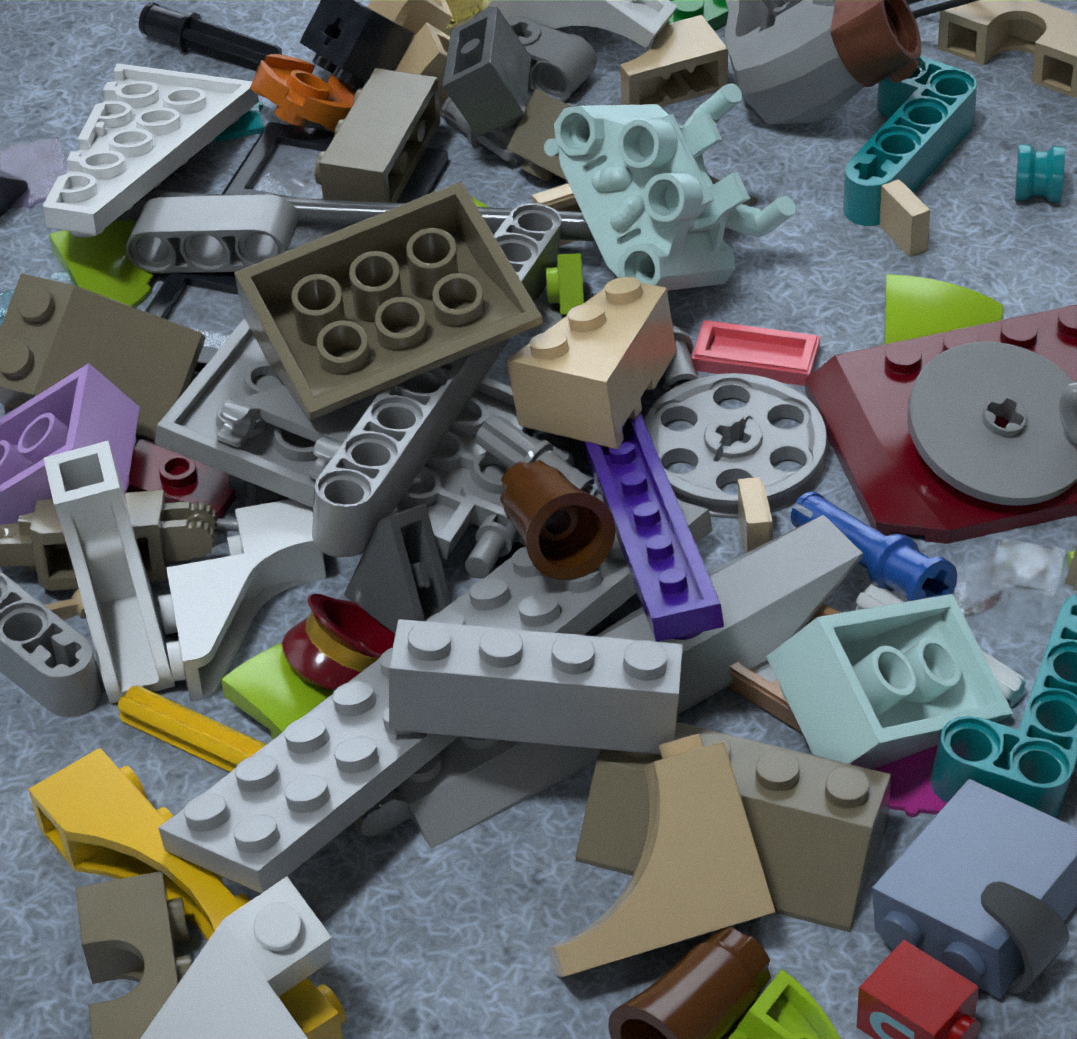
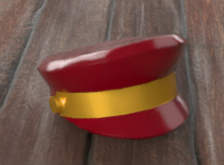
[282,594,395,691]

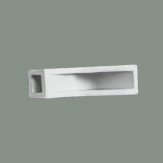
[44,441,175,704]
[158,499,326,701]

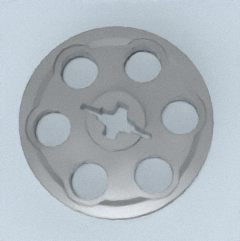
[644,373,827,519]

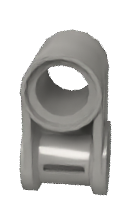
[506,17,597,102]

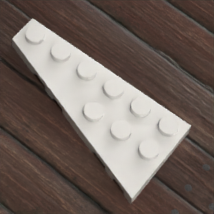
[43,63,259,237]

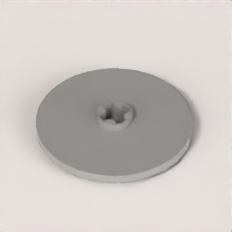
[907,342,1077,506]

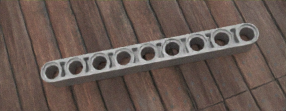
[312,203,562,558]

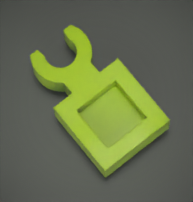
[546,253,584,315]

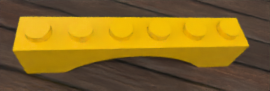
[28,748,346,1039]

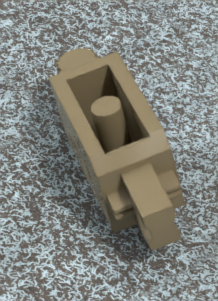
[0,490,218,591]

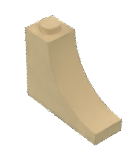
[547,733,775,977]

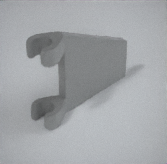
[217,385,379,480]

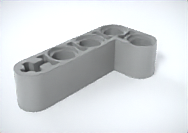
[0,571,103,717]

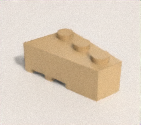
[506,277,676,449]

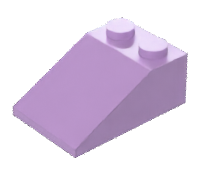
[0,363,140,525]

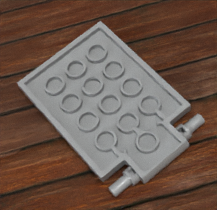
[155,318,574,578]

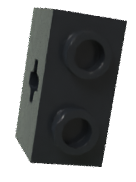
[299,0,414,89]

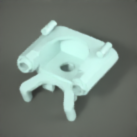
[544,83,796,291]

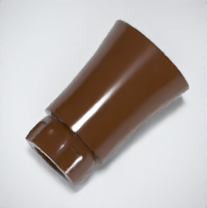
[500,460,615,580]
[608,927,771,1039]

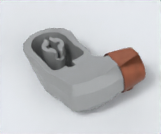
[725,0,921,125]

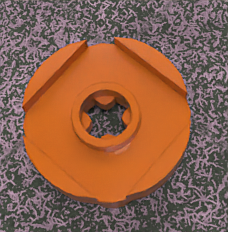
[250,54,356,132]

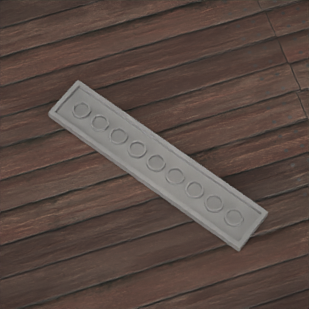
[158,489,713,893]

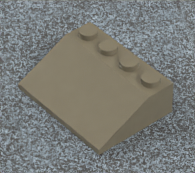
[234,181,543,421]

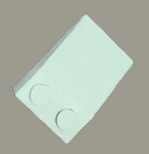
[766,594,1013,770]

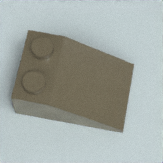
[0,273,206,442]

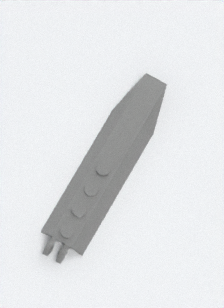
[352,515,863,848]

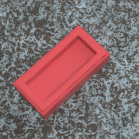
[691,320,820,386]

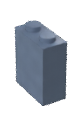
[872,779,1077,999]

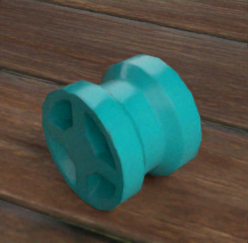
[1015,144,1065,203]

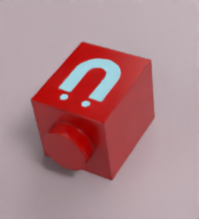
[856,939,980,1039]

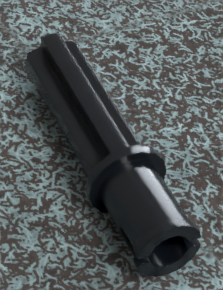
[138,2,282,71]

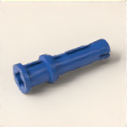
[791,491,958,601]

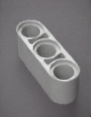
[126,194,298,273]

